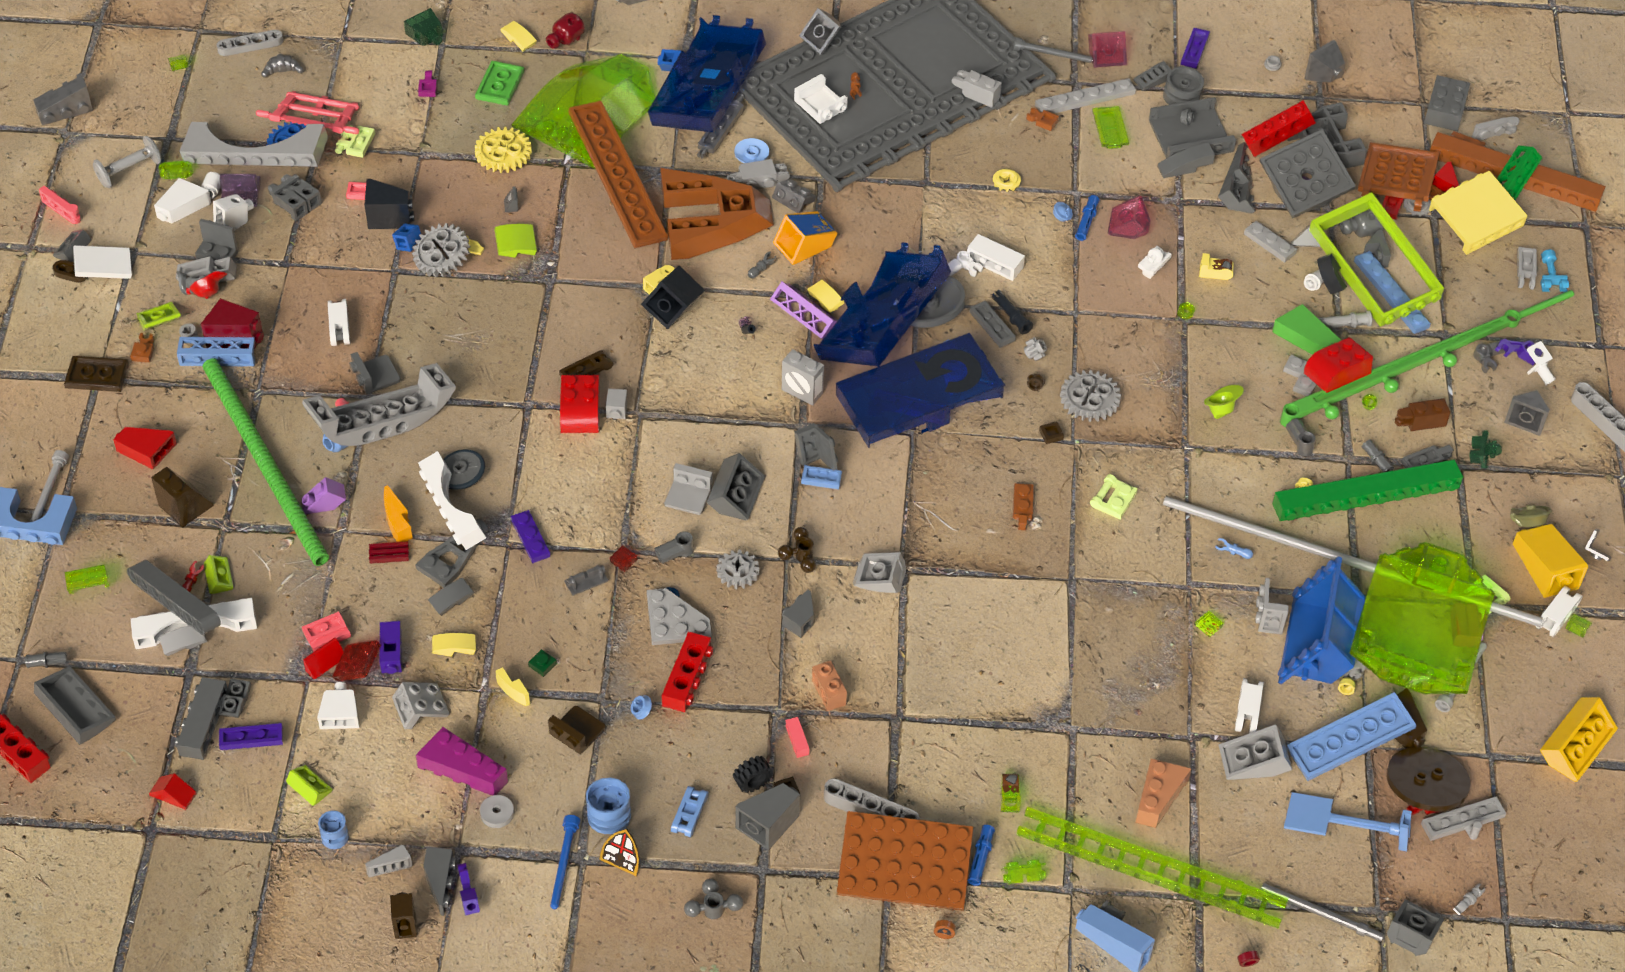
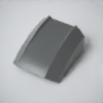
[1387,899,1444,956]

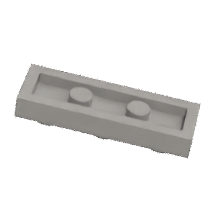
[1244,221,1297,263]

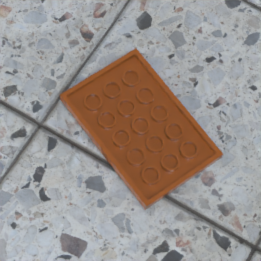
[837,811,973,911]

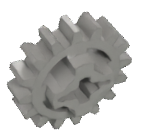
[717,550,759,589]

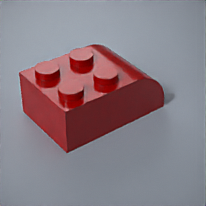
[1304,337,1373,393]
[560,375,600,433]

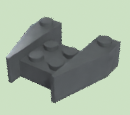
[1287,102,1367,168]

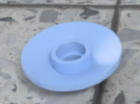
[734,138,769,163]

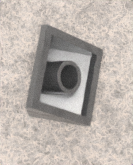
[1504,390,1550,436]

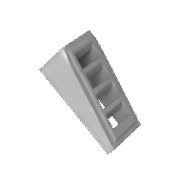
[365,845,412,877]

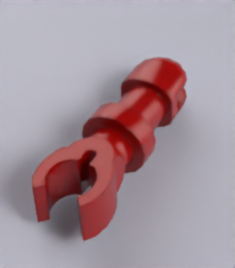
[182,561,204,592]

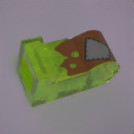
[1000,774,1021,813]

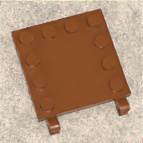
[1358,142,1440,212]

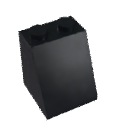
[364,179,415,229]
[641,266,705,329]

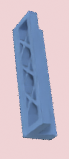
[177,337,255,366]

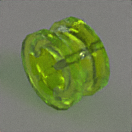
[1177,302,1195,320]

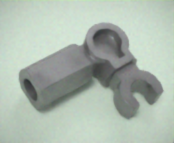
[1473,341,1505,373]

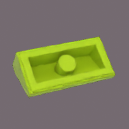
[204,555,234,594]
[286,765,333,806]

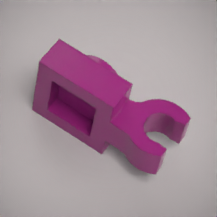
[418,70,437,97]

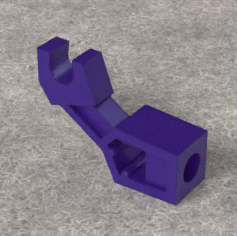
[1495,339,1543,365]
[458,863,480,915]

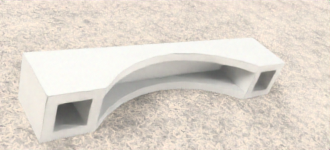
[418,451,486,550]
[131,598,257,649]

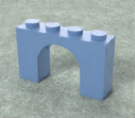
[0,487,77,545]

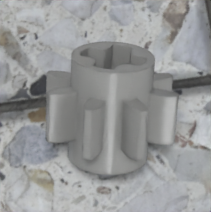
[1024,337,1047,361]

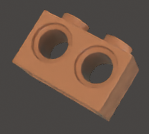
[812,660,847,711]

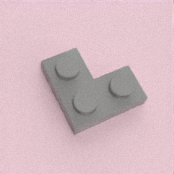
[1283,355,1317,396]

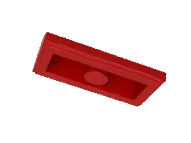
[303,637,346,679]

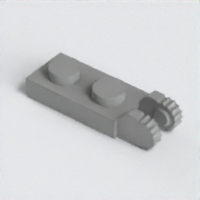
[1472,116,1520,140]
[1517,247,1537,290]

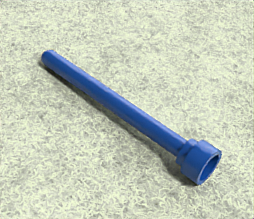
[550,815,580,910]

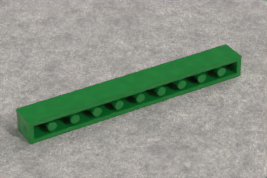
[1272,460,1463,521]

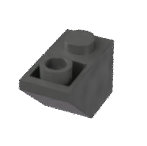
[782,590,814,638]

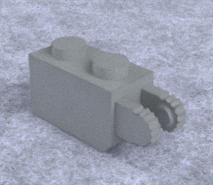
[951,70,1002,107]

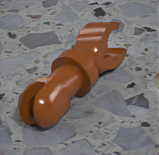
[850,72,862,100]

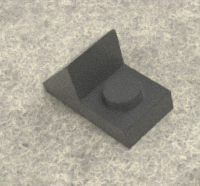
[1364,229,1391,268]

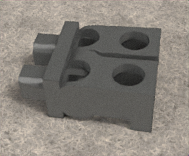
[268,174,322,221]

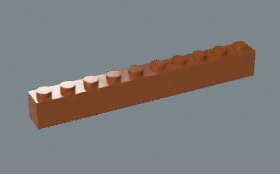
[1430,132,1606,212]

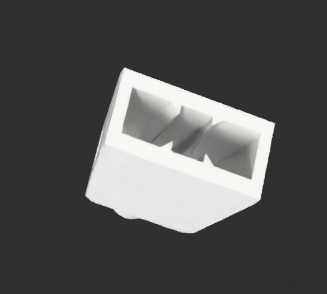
[213,194,254,231]
[318,682,359,729]

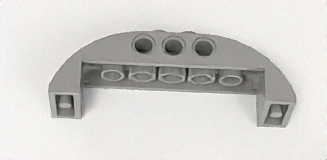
[302,363,456,446]

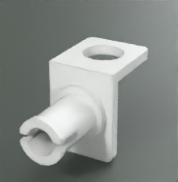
[1527,341,1556,385]

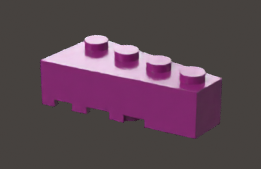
[416,727,508,796]

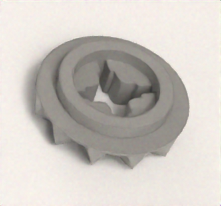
[1403,199,1431,217]

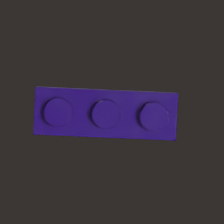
[1181,28,1210,69]
[511,510,550,563]
[219,723,283,750]

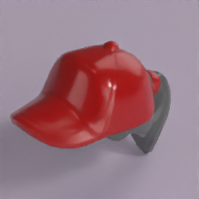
[176,271,228,299]

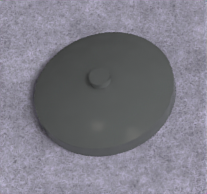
[893,273,966,328]

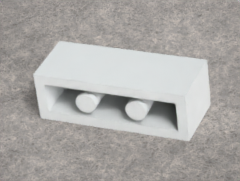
[967,234,1025,281]

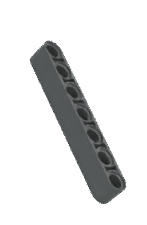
[127,559,221,635]

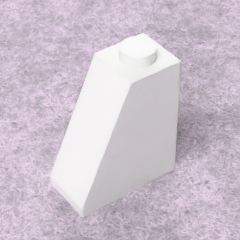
[154,178,211,224]

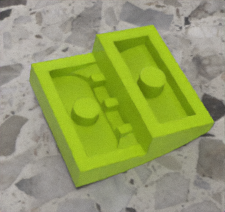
[494,224,537,258]

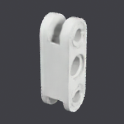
[328,299,350,346]
[1536,586,1583,637]
[1235,678,1263,734]

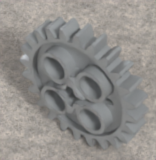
[412,223,470,277]
[1060,370,1121,422]

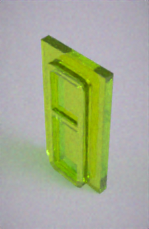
[1092,106,1129,149]

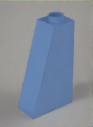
[1076,904,1155,972]

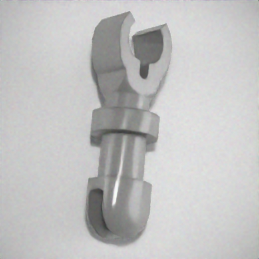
[1453,884,1485,915]

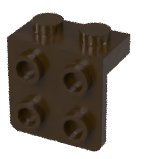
[548,706,605,755]

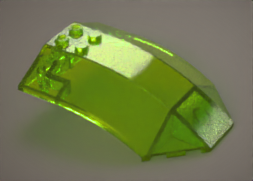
[511,54,657,169]
[1349,542,1495,694]

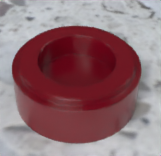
[1237,951,1260,967]

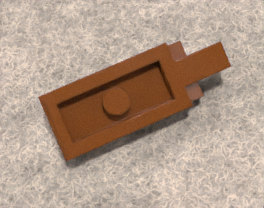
[1013,483,1034,531]

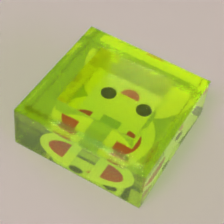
[1195,611,1224,637]

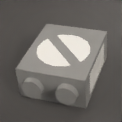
[782,349,824,406]

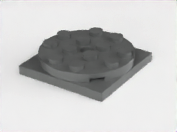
[1259,129,1356,219]

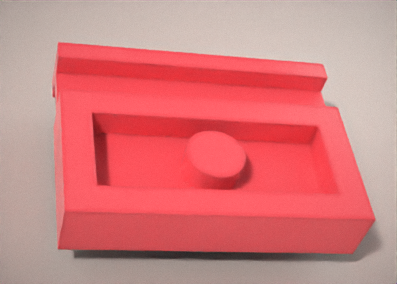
[302,612,351,652]

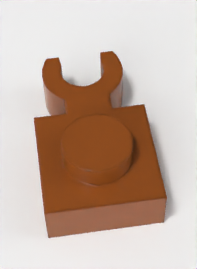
[1026,108,1059,131]
[130,333,154,362]

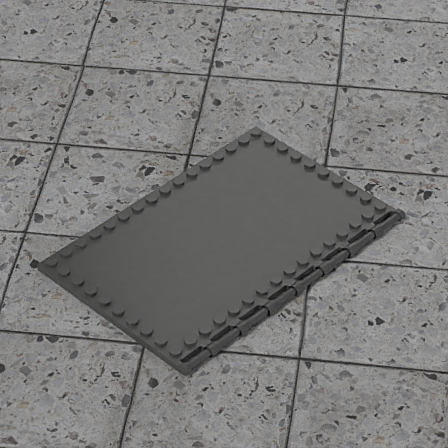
[733,0,1056,193]

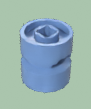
[318,811,349,849]

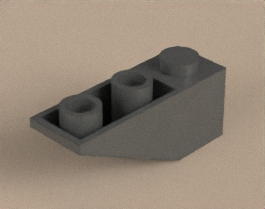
[423,847,457,916]

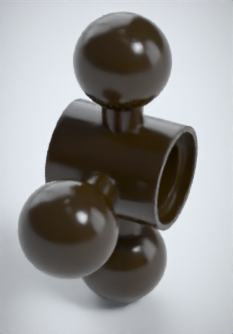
[778,527,816,573]

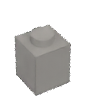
[606,389,627,419]

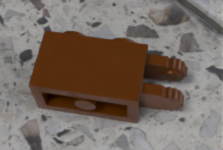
[1394,398,1451,432]

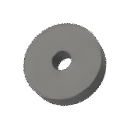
[480,795,514,828]

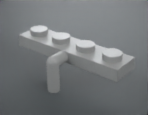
[1421,797,1506,841]

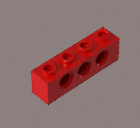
[1242,100,1316,157]
[662,631,714,713]
[0,713,51,783]

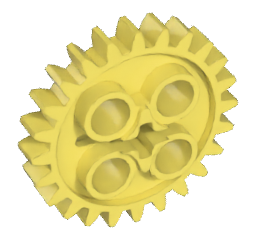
[475,127,532,173]

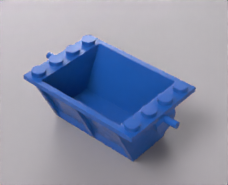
[1278,556,1366,684]

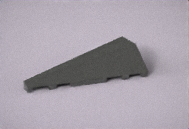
[1218,142,1255,214]

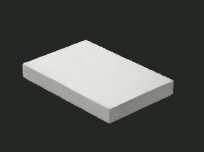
[73,246,132,279]

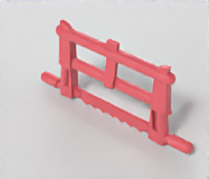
[256,91,359,134]

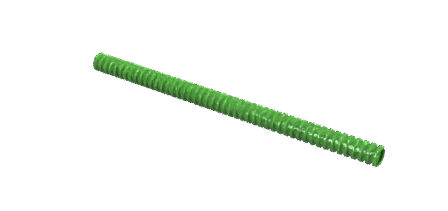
[202,358,329,566]

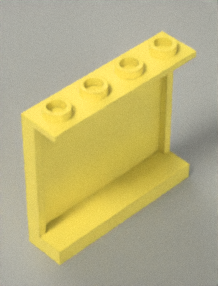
[1429,171,1527,255]

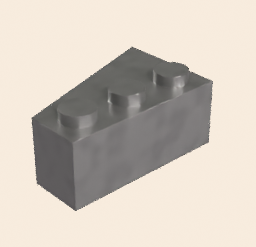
[33,73,93,126]

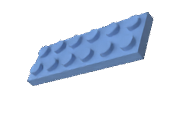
[1287,692,1416,781]

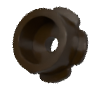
[1027,374,1045,391]

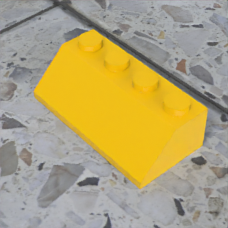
[1540,697,1618,782]

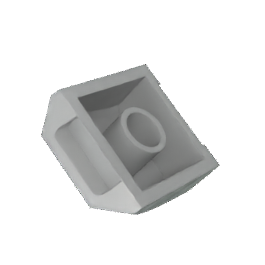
[853,552,906,593]

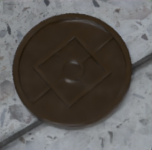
[1386,747,1470,811]

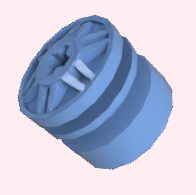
[586,778,631,834]

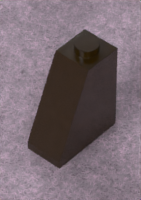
[1395,688,1427,749]

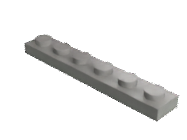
[1035,78,1136,114]

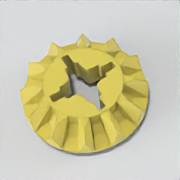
[993,169,1021,192]

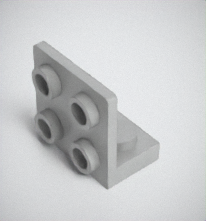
[664,463,713,515]
[1255,578,1288,635]
[392,682,449,729]

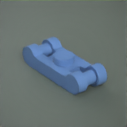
[671,786,709,838]

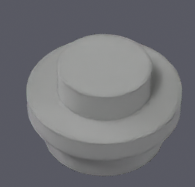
[1264,55,1281,71]

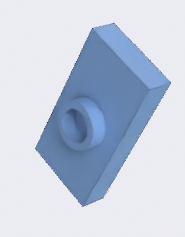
[801,465,842,490]

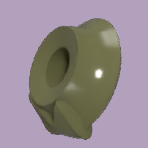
[1510,504,1552,527]

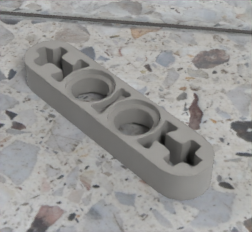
[217,30,283,56]

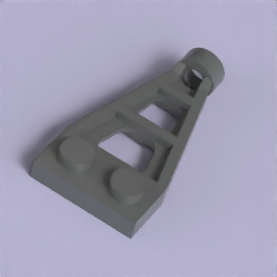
[415,519,488,588]

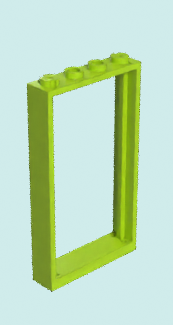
[1309,192,1444,327]

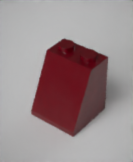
[201,298,264,349]

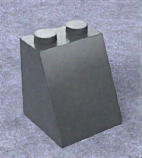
[735,783,800,850]

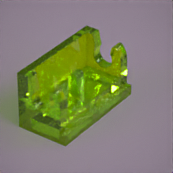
[64,564,110,594]

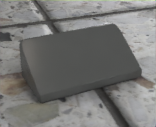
[53,230,91,262]

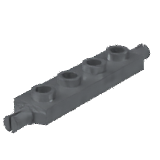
[697,94,745,159]

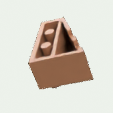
[1135,759,1191,828]

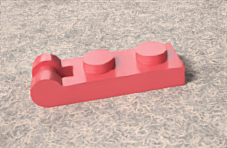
[39,186,81,224]

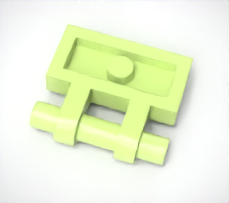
[335,125,375,158]

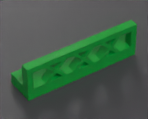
[1497,145,1542,200]

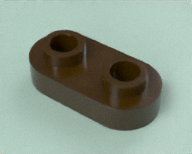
[52,260,88,283]

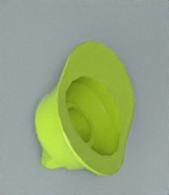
[1204,385,1244,419]

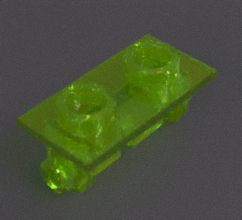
[1001,860,1046,885]

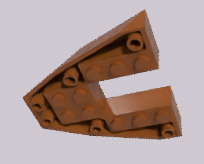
[660,168,774,260]

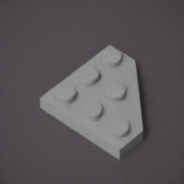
[646,588,712,645]

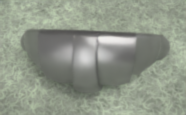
[261,53,304,78]

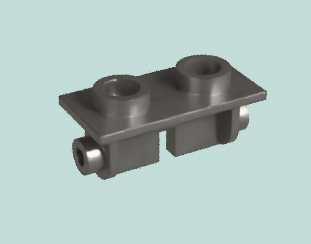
[564,565,608,596]

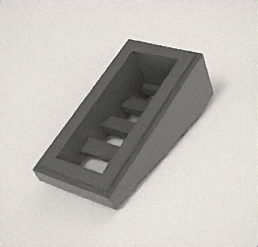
[1134,61,1171,91]

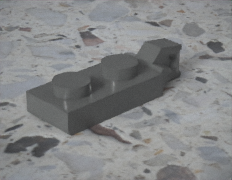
[1401,445,1454,468]

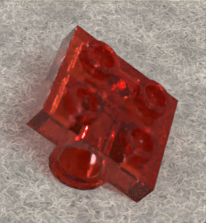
[332,640,381,681]

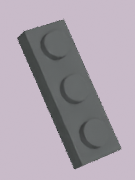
[970,301,1016,348]

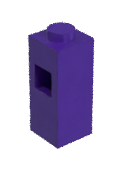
[380,621,402,674]

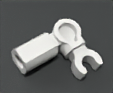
[941,251,983,277]

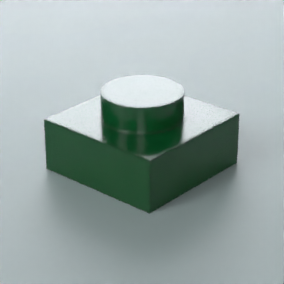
[528,649,557,677]

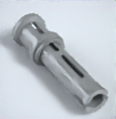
[1318,310,1372,328]

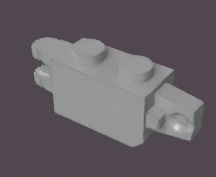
[727,159,790,189]

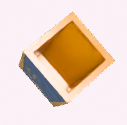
[773,211,838,265]

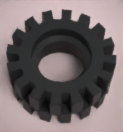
[733,756,773,793]

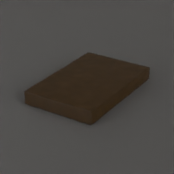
[64,356,129,392]

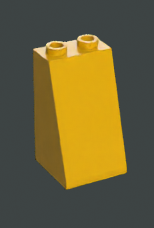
[1513,524,1588,598]

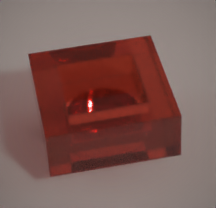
[610,545,638,572]

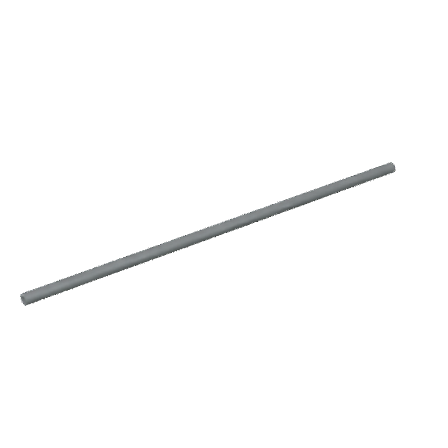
[1163,496,1543,627]

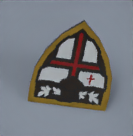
[599,828,640,876]

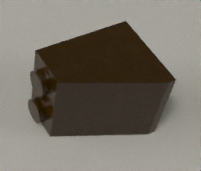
[151,467,214,527]

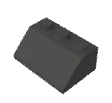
[707,453,765,520]

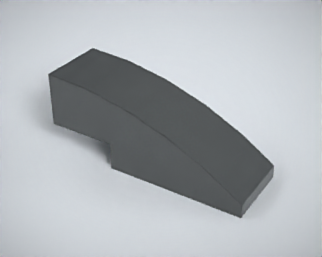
[1157,142,1215,178]

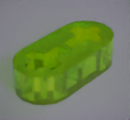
[158,161,193,179]

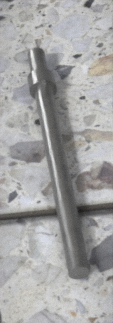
[1261,883,1384,942]

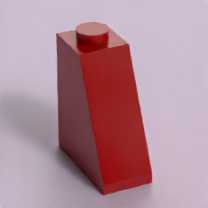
[113,427,177,469]

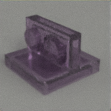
[220,174,261,207]

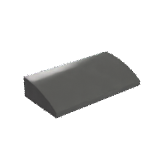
[34,666,116,745]

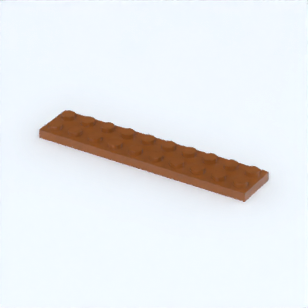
[568,101,668,248]

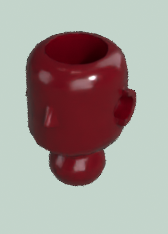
[546,12,585,49]

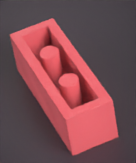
[786,717,809,758]

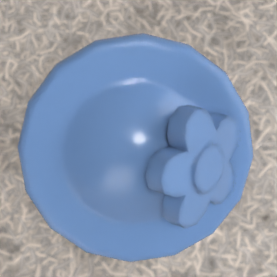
[1053,202,1073,222]
[631,695,652,720]

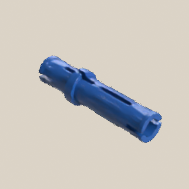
[1075,195,1100,241]
[967,825,995,886]

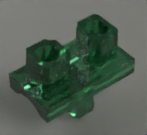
[1469,430,1502,468]

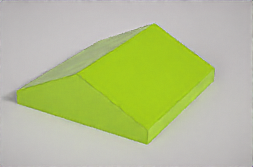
[136,302,181,331]

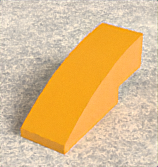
[384,485,412,542]

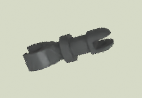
[748,251,776,278]

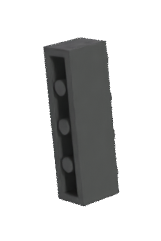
[175,677,228,760]

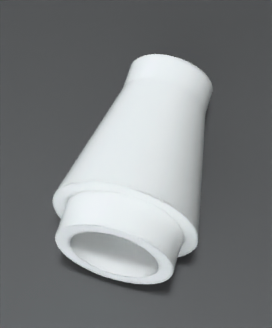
[1304,270,1323,291]

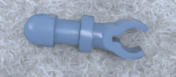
[1215,538,1253,559]

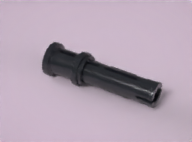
[992,290,1033,335]

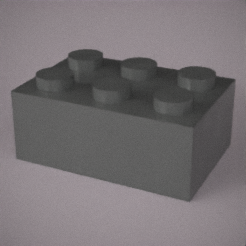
[1424,75,1470,132]

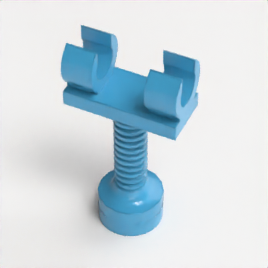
[1540,250,1569,292]

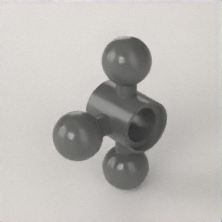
[684,878,743,919]

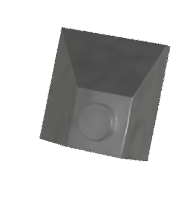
[799,8,841,55]
[1304,40,1345,83]

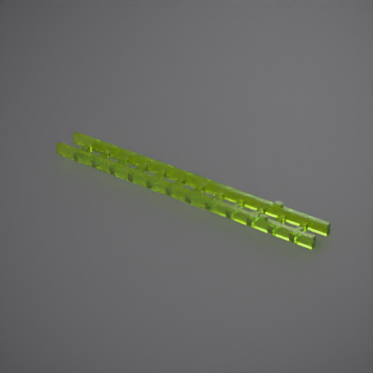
[1017,807,1288,929]

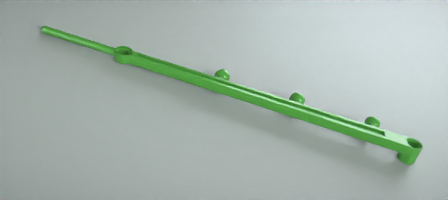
[1280,290,1574,427]

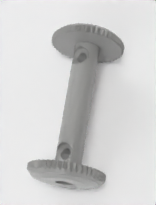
[93,136,161,188]

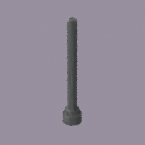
[1012,37,1093,63]

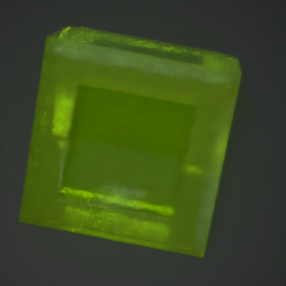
[168,54,188,71]
[1565,614,1592,638]

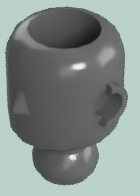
[1340,209,1385,238]

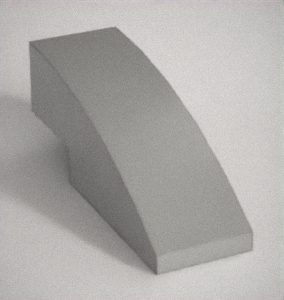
[176,256,237,282]

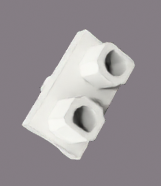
[1138,246,1172,279]

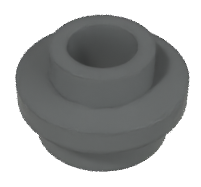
[1180,108,1194,126]

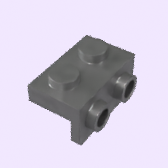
[772,179,816,213]

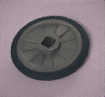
[444,449,485,490]

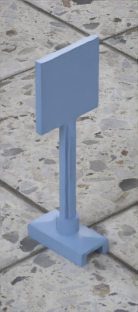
[1284,792,1412,852]

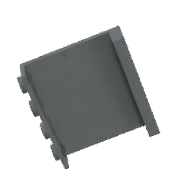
[1149,97,1236,158]

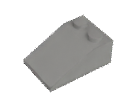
[1219,724,1292,780]

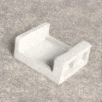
[794,74,847,124]

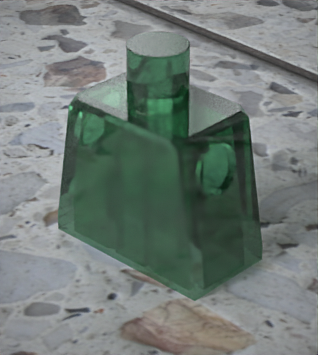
[404,8,443,46]

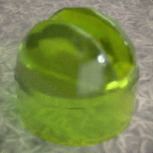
[1362,394,1377,410]

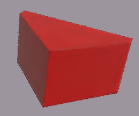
[1433,161,1459,193]
[149,773,197,810]

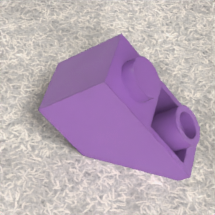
[301,477,346,514]

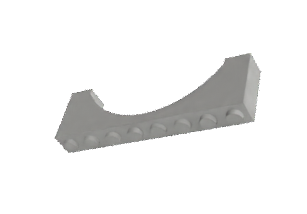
[179,122,328,167]

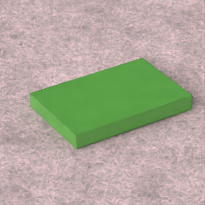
[475,61,524,106]

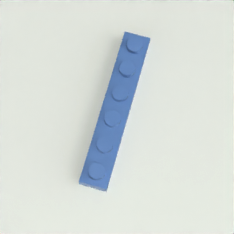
[1354,251,1431,334]

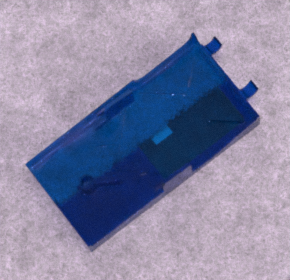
[648,15,766,132]

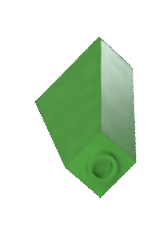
[1272,304,1341,355]

